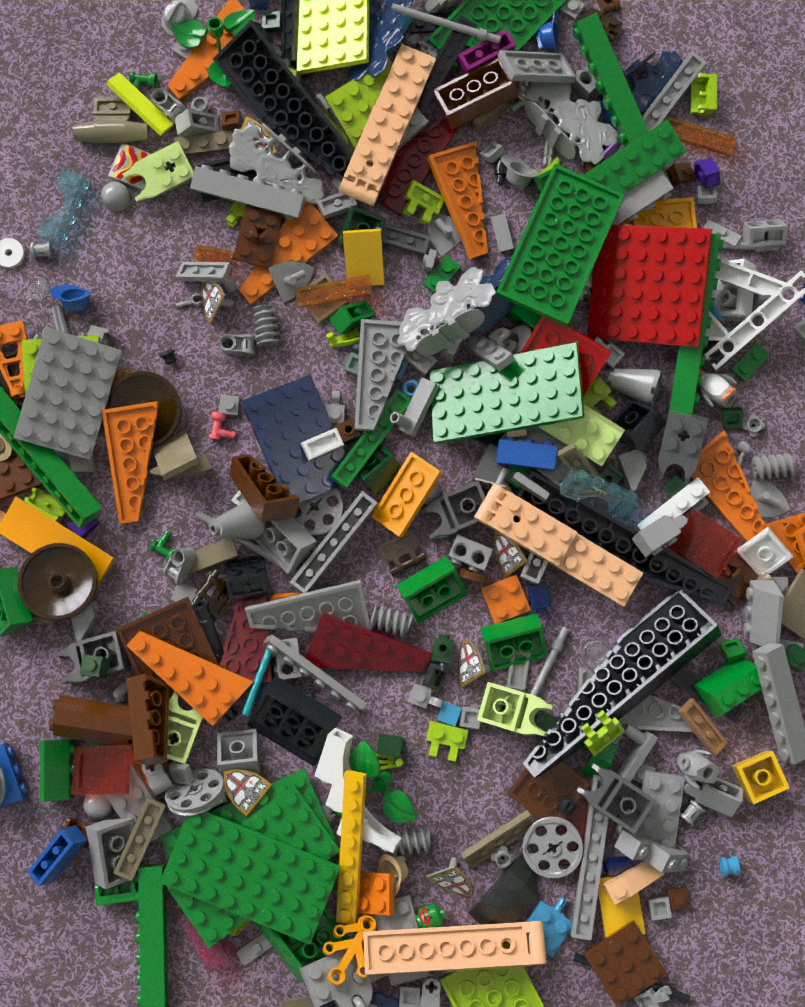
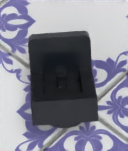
[422,662,455,692]

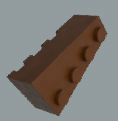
[229,454,300,522]
[126,674,170,766]

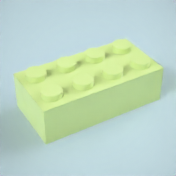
[538,405,625,466]

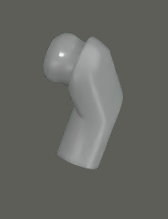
[113,681,127,702]

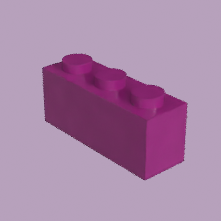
[456,29,516,75]

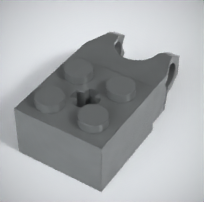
[658,410,709,484]
[419,480,485,541]
[55,631,131,684]
[576,763,656,835]

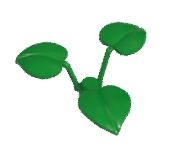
[172,10,255,87]
[334,740,419,823]

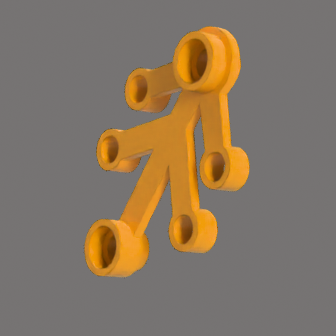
[322,915,377,986]

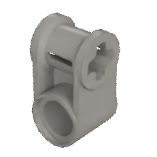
[151,88,186,124]
[219,334,256,357]
[163,547,196,585]
[142,763,174,796]
[420,973,441,1007]

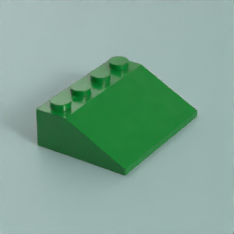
[253,907,350,983]

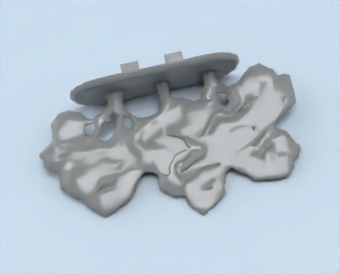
[525,82,619,164]
[229,123,324,220]
[397,267,496,356]

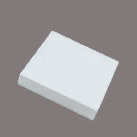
[737,527,793,576]

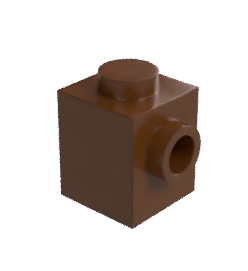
[333,418,363,445]

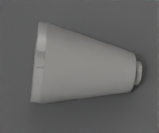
[608,369,663,407]
[209,502,265,540]

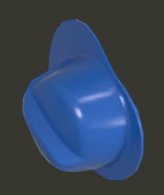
[537,9,560,53]
[50,284,91,314]

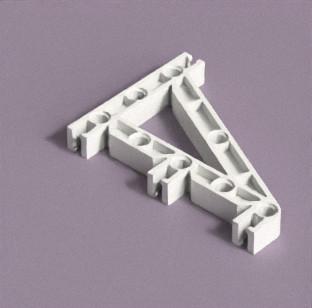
[626,224,805,370]

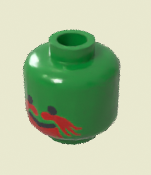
[415,903,446,928]

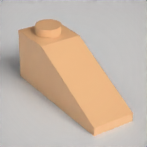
[602,861,664,905]

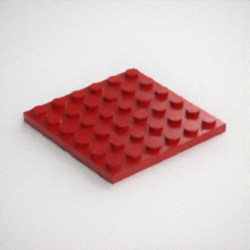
[587,225,713,347]

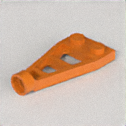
[0,320,28,399]

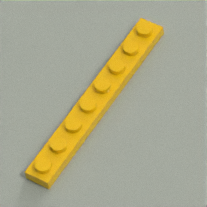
[336,770,367,925]

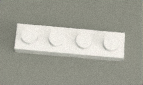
[637,477,710,530]

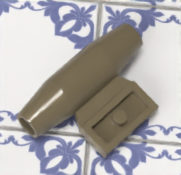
[73,97,150,144]

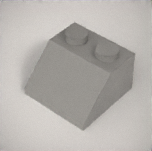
[217,729,260,779]

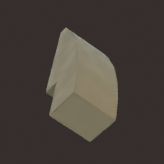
[150,455,214,479]
[189,539,239,575]

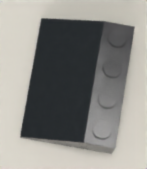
[247,675,343,767]

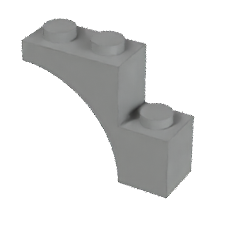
[614,829,690,873]

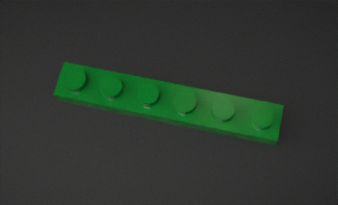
[330,389,411,489]

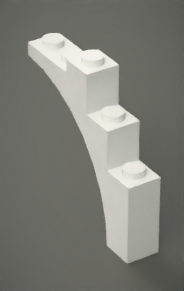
[315,728,402,853]

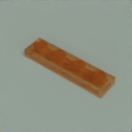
[664,116,737,157]
[295,275,373,308]

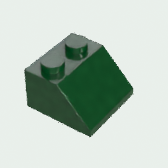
[336,205,386,248]
[357,444,402,495]

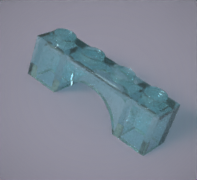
[36,167,88,247]
[560,466,639,521]

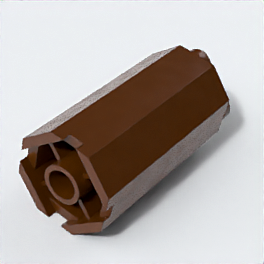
[49,696,133,747]

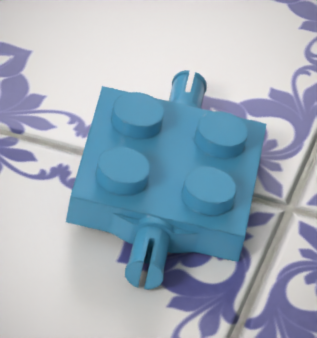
[526,897,572,958]

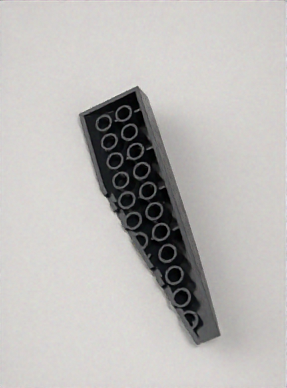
[213,20,388,207]
[513,470,734,604]
[523,590,722,779]

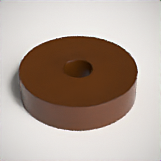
[458,568,490,585]

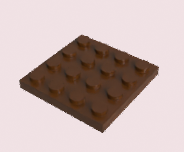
[116,596,220,690]

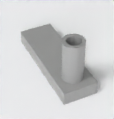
[176,262,237,293]
[390,377,439,437]
[616,723,658,782]

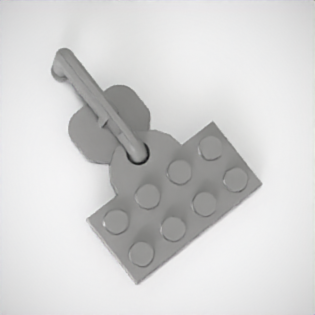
[300,940,389,1007]

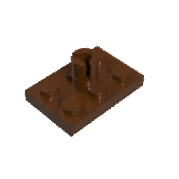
[232,205,283,269]
[693,537,759,606]

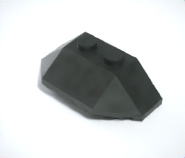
[468,853,538,925]

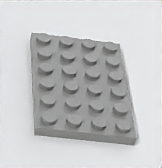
[13,327,121,460]

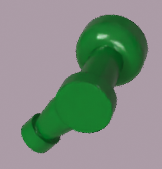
[129,72,158,90]
[149,530,175,562]

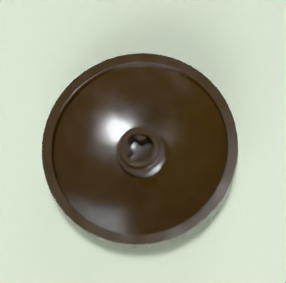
[105,371,182,447]
[18,543,98,621]

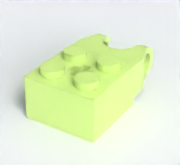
[123,141,194,202]
[477,682,555,737]
[167,691,203,764]

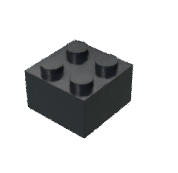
[612,399,666,451]

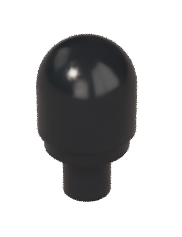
[494,158,507,184]

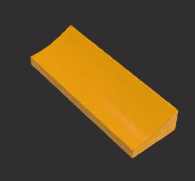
[0,496,115,587]

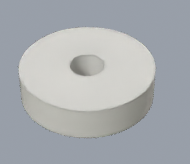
[0,238,25,269]

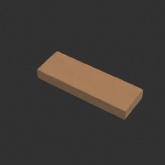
[677,698,728,756]

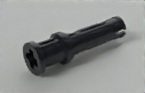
[192,599,224,657]

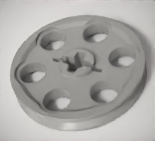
[295,488,343,536]
[165,768,225,816]
[523,817,583,878]

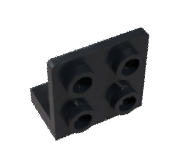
[225,555,268,600]

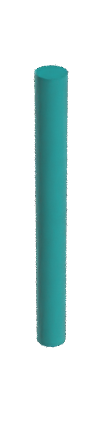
[242,648,273,716]

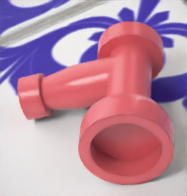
[209,412,235,441]

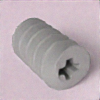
[253,305,279,347]
[751,453,795,480]
[370,604,413,637]
[393,827,431,856]

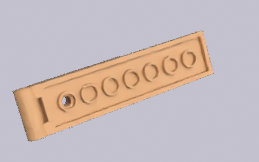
[338,44,436,207]
[474,484,643,607]
[363,921,547,975]

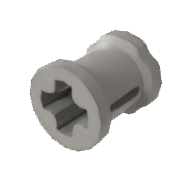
[30,241,53,259]
[680,799,705,827]

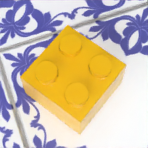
[731,750,790,804]

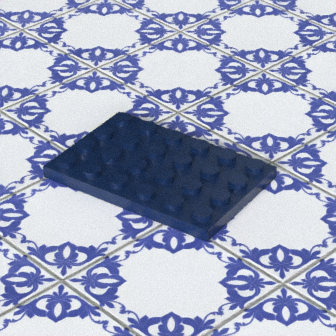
[240,374,356,503]

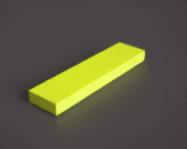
[106,73,174,136]

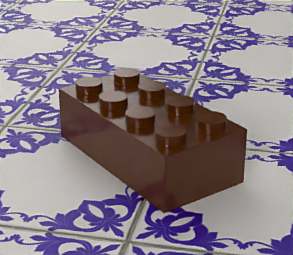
[433,58,518,130]

